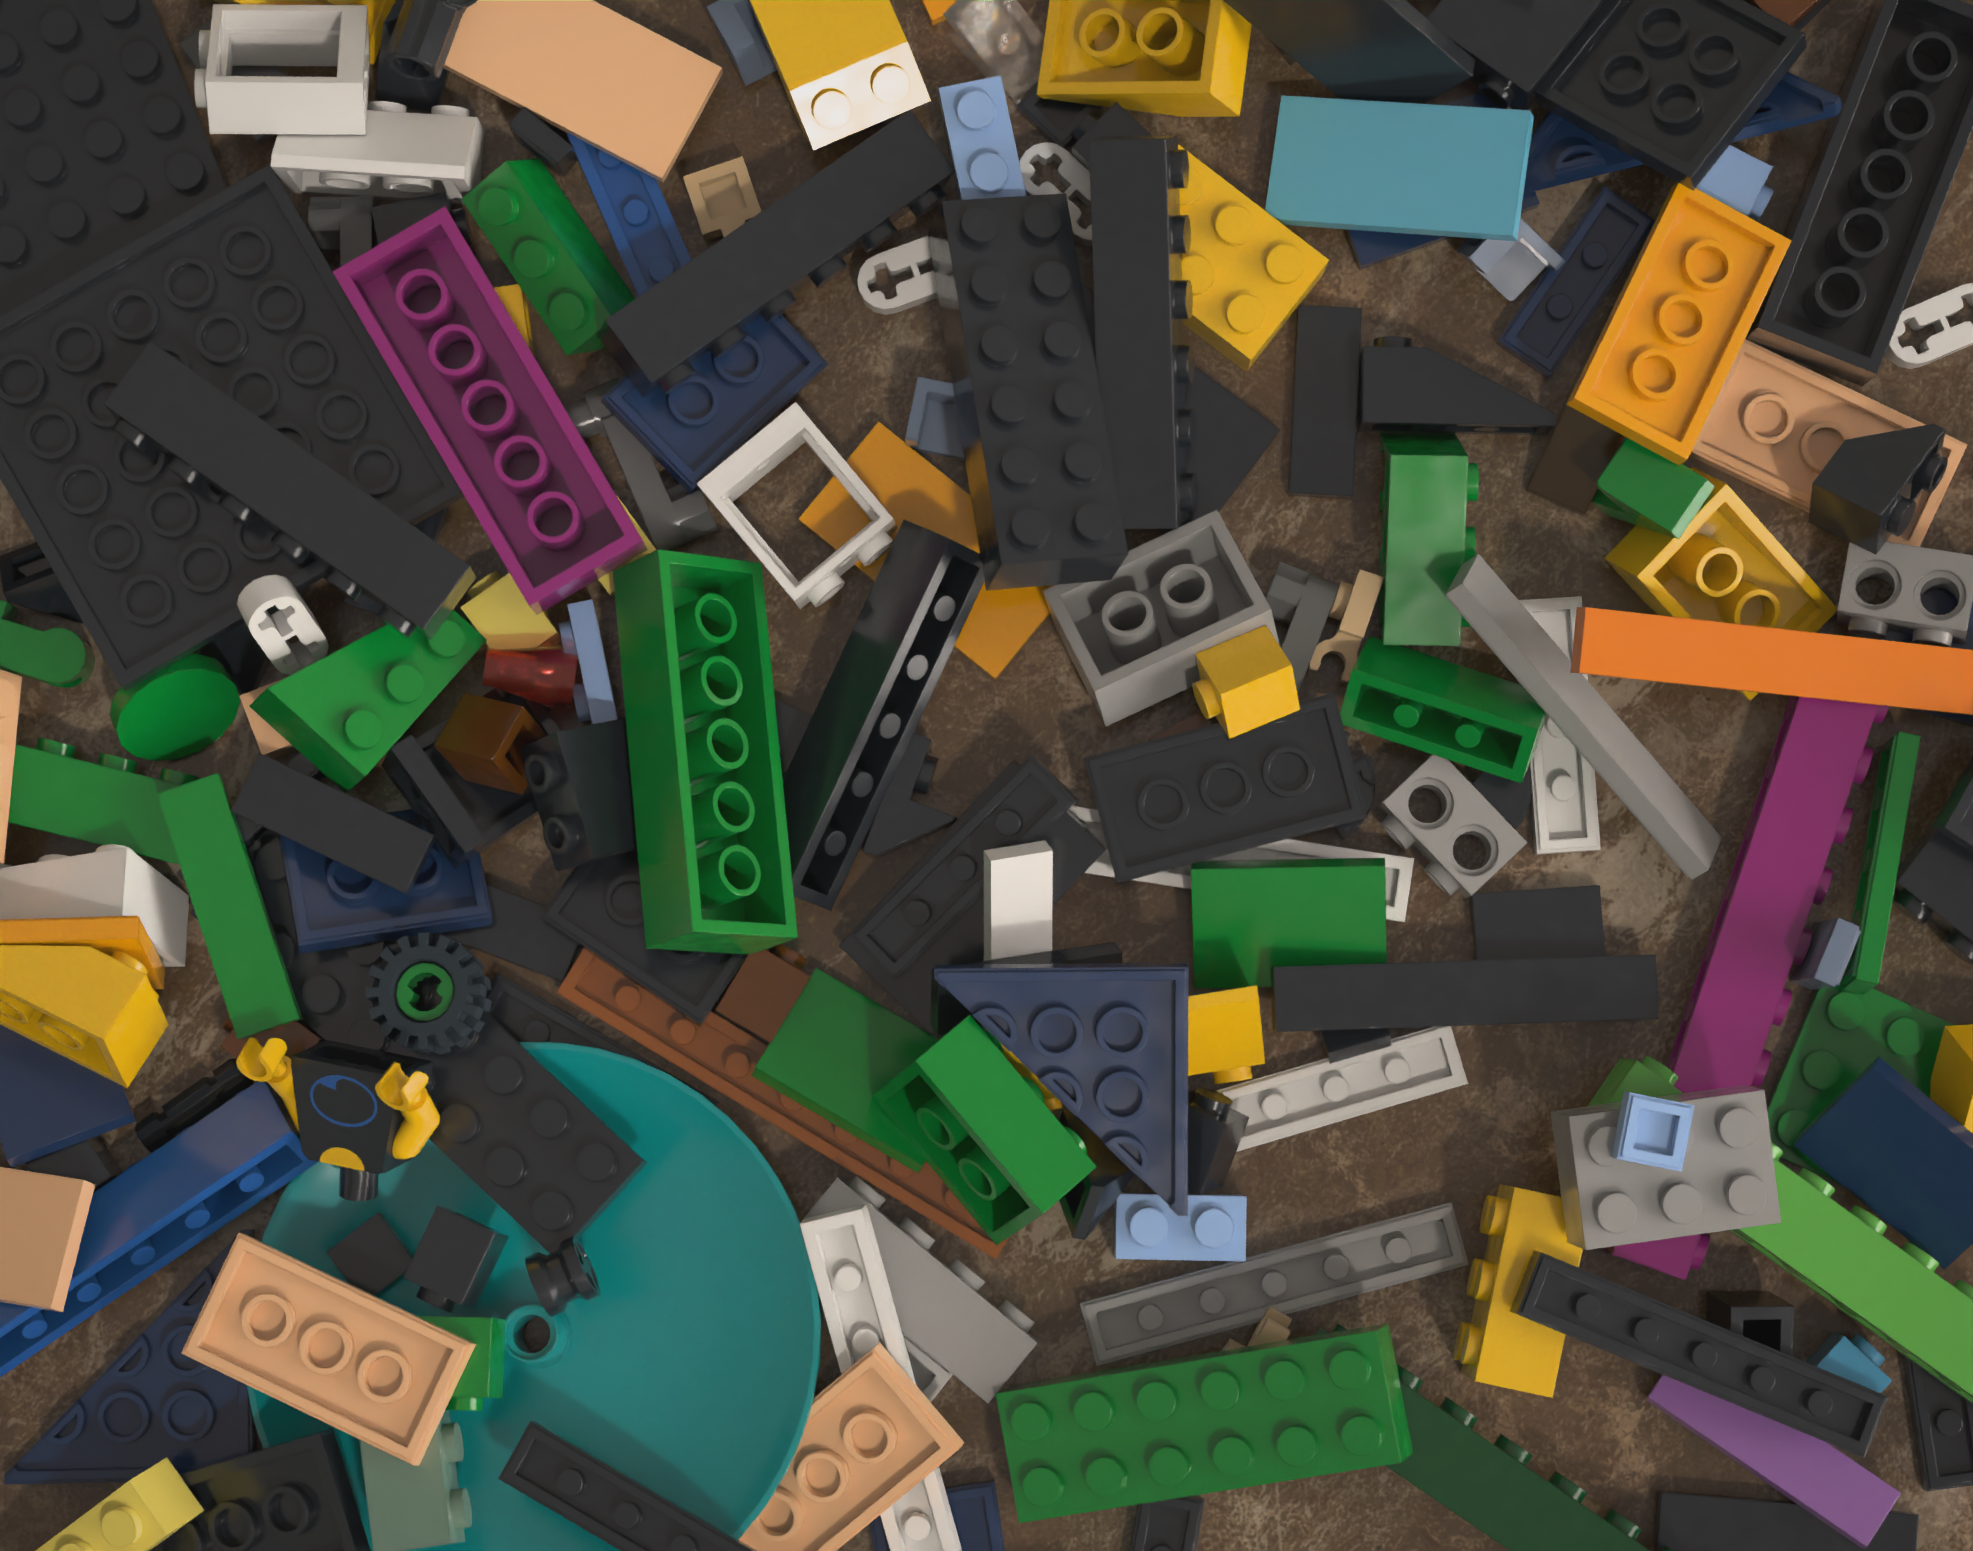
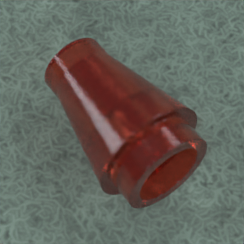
[482,646,578,709]

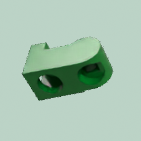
[0,600,95,689]

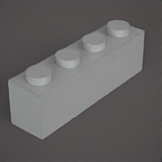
[800,1175,1038,1403]

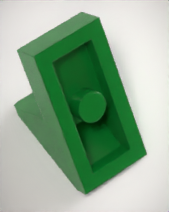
[1591,437,1715,539]

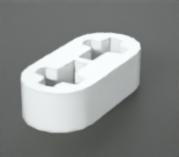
[1019,142,1092,247]
[857,236,938,315]
[1885,283,1973,369]
[237,575,329,675]

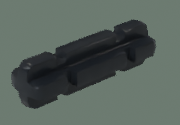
[134,1058,254,1152]

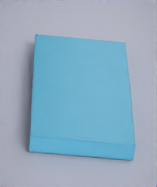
[1265,95,1534,241]

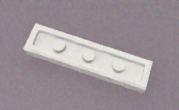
[1519,596,1601,855]
[1216,1026,1468,1152]

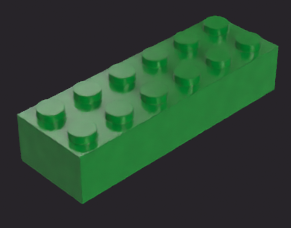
[613,549,798,955]
[996,1323,1413,1523]

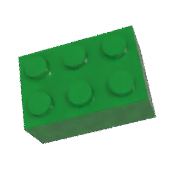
[872,1015,1097,1246]

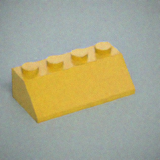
[1000,985,1265,1111]

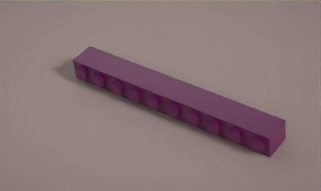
[1603,696,1889,1280]

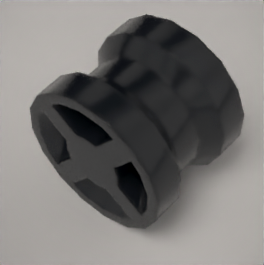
[525,1236,601,1317]

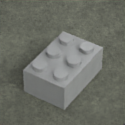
[1043,510,1280,727]
[1551,1085,1781,1250]

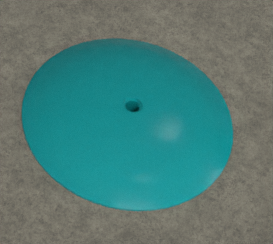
[247,1042,821,1551]

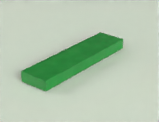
[1840,731,1921,995]
[156,773,303,1040]

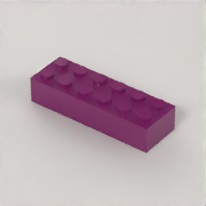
[332,206,648,615]

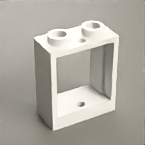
[194,4,370,135]
[697,402,898,609]

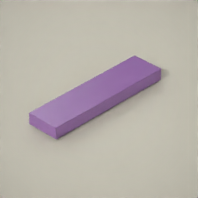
[1645,1374,1901,1549]

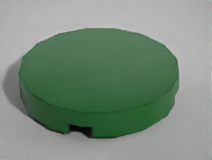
[109,653,240,761]

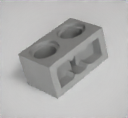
[1837,542,1973,647]
[1377,754,1527,898]

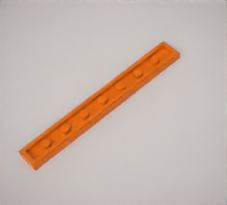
[1570,607,1973,715]

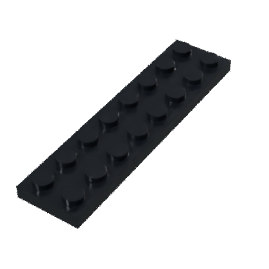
[190,829,648,1253]

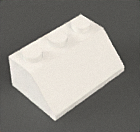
[271,101,485,204]

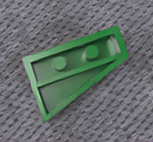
[1378,433,1479,646]
[249,610,487,793]

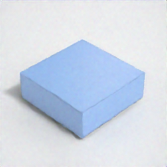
[1611,1091,1695,1172]

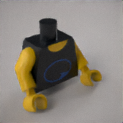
[236,1038,440,1201]

